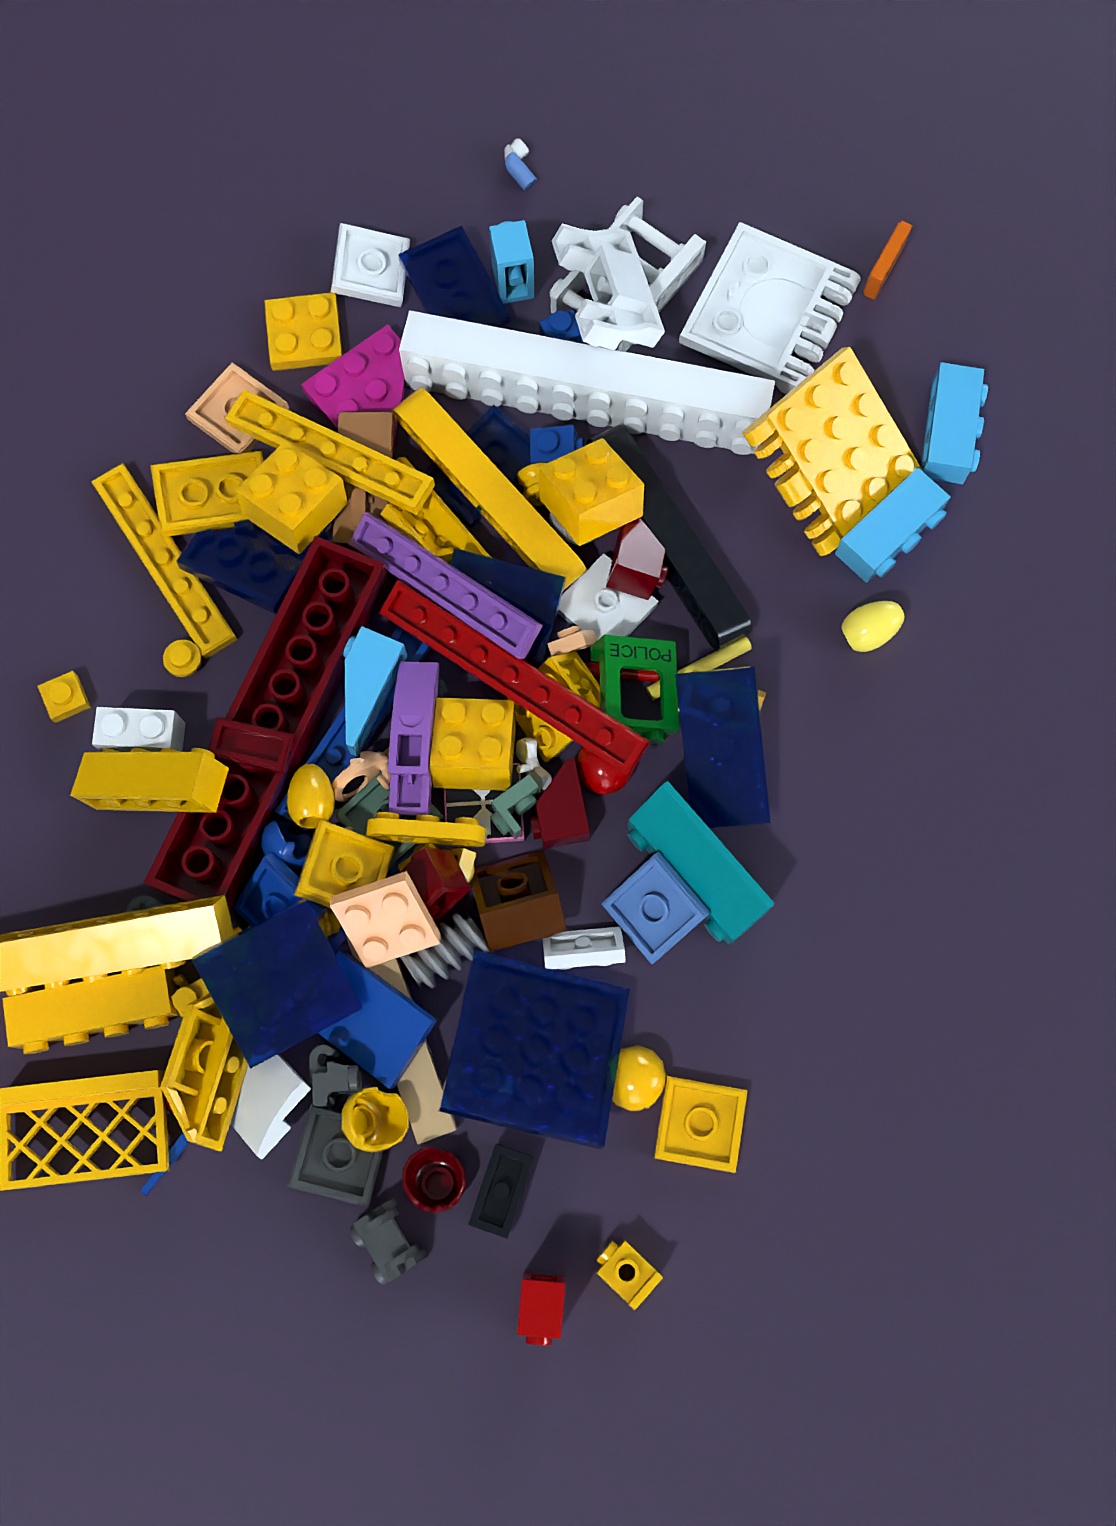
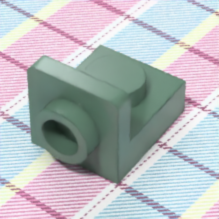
[490,774,539,840]

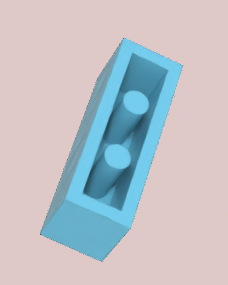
[921,362,988,484]
[835,468,951,583]

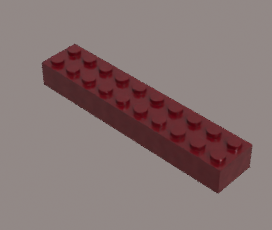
[144,536,389,914]

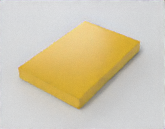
[150,451,264,537]

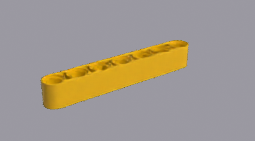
[392,387,587,596]

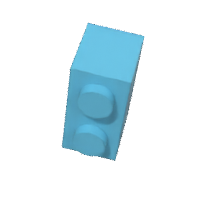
[489,220,535,304]

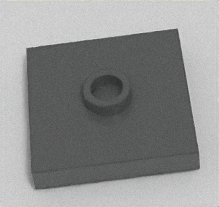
[287,1104,383,1207]

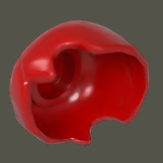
[575,747,634,795]

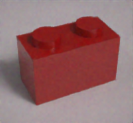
[517,1273,565,1346]

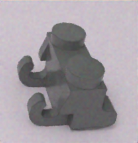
[309,1045,365,1108]
[350,1198,428,1285]

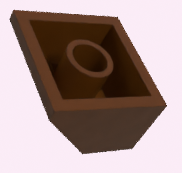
[471,850,567,952]

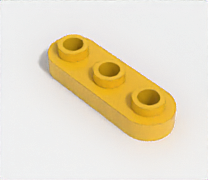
[366,812,486,847]

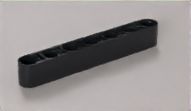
[586,425,752,650]

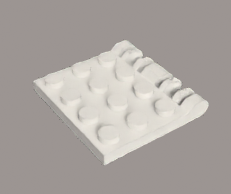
[679,222,861,394]

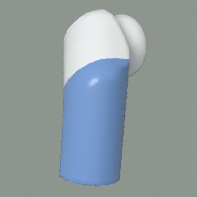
[504,138,537,191]

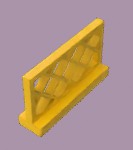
[0,1070,170,1191]

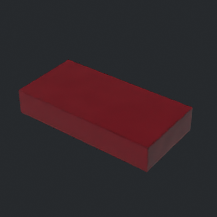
[208,717,296,775]

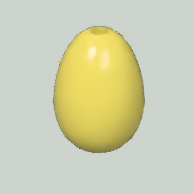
[841,601,905,652]

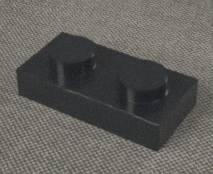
[468,1143,535,1239]

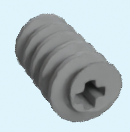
[400,911,489,990]

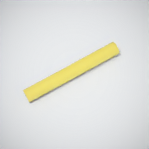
[646,636,752,700]

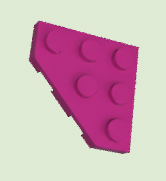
[301,324,405,450]

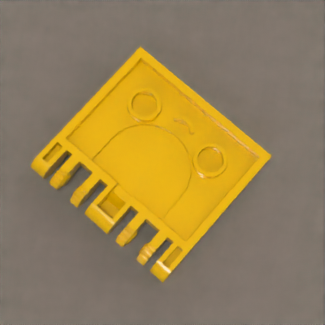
[742,347,922,556]

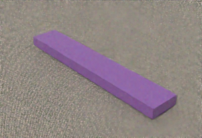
[348,512,543,659]

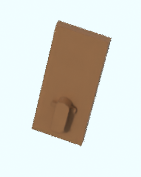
[332,412,395,545]

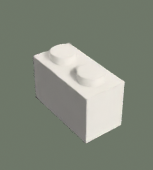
[92,707,185,752]

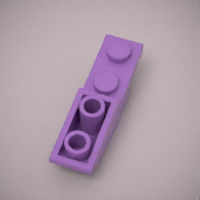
[388,661,439,816]

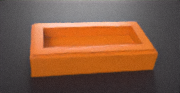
[863,220,913,300]

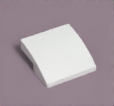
[230,1039,311,1159]

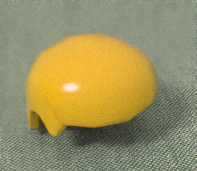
[603,1045,666,1111]
[342,1087,409,1152]

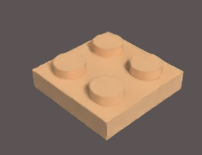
[330,871,441,968]

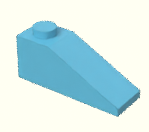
[343,626,407,757]

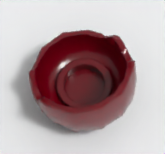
[402,1146,466,1213]

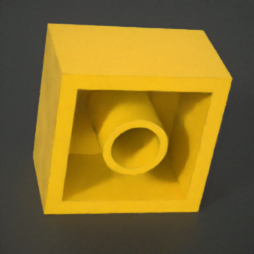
[538,438,644,546]
[235,440,348,555]
[429,698,516,791]

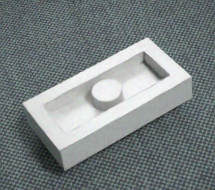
[542,926,625,970]

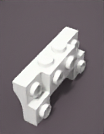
[552,223,665,350]

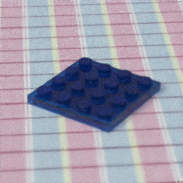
[438,951,630,1149]

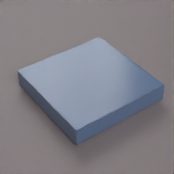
[601,852,711,964]

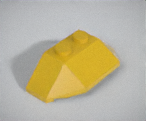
[160,979,271,1152]

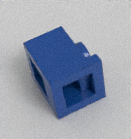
[538,309,584,344]

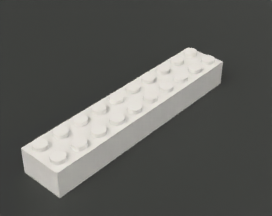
[399,310,775,455]

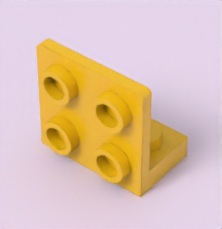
[507,651,601,762]

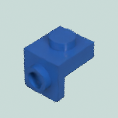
[530,425,585,464]

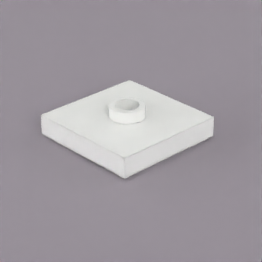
[331,223,410,308]
[553,554,659,640]

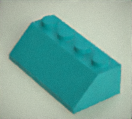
[627,781,775,946]

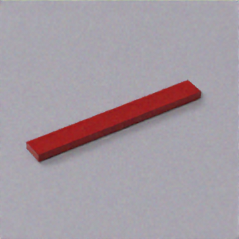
[379,580,651,775]

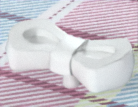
[516,737,552,793]

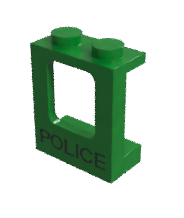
[590,634,679,744]

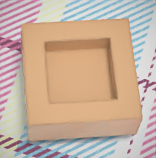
[547,625,597,656]

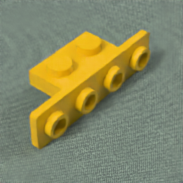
[380,457,494,584]

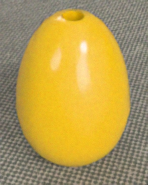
[287,764,335,829]

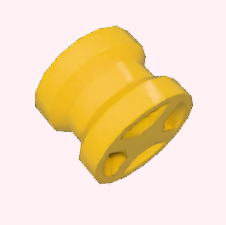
[517,463,546,507]

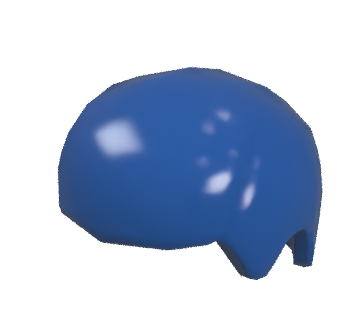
[261,820,312,875]

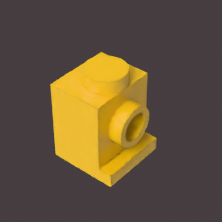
[596,1239,663,1310]

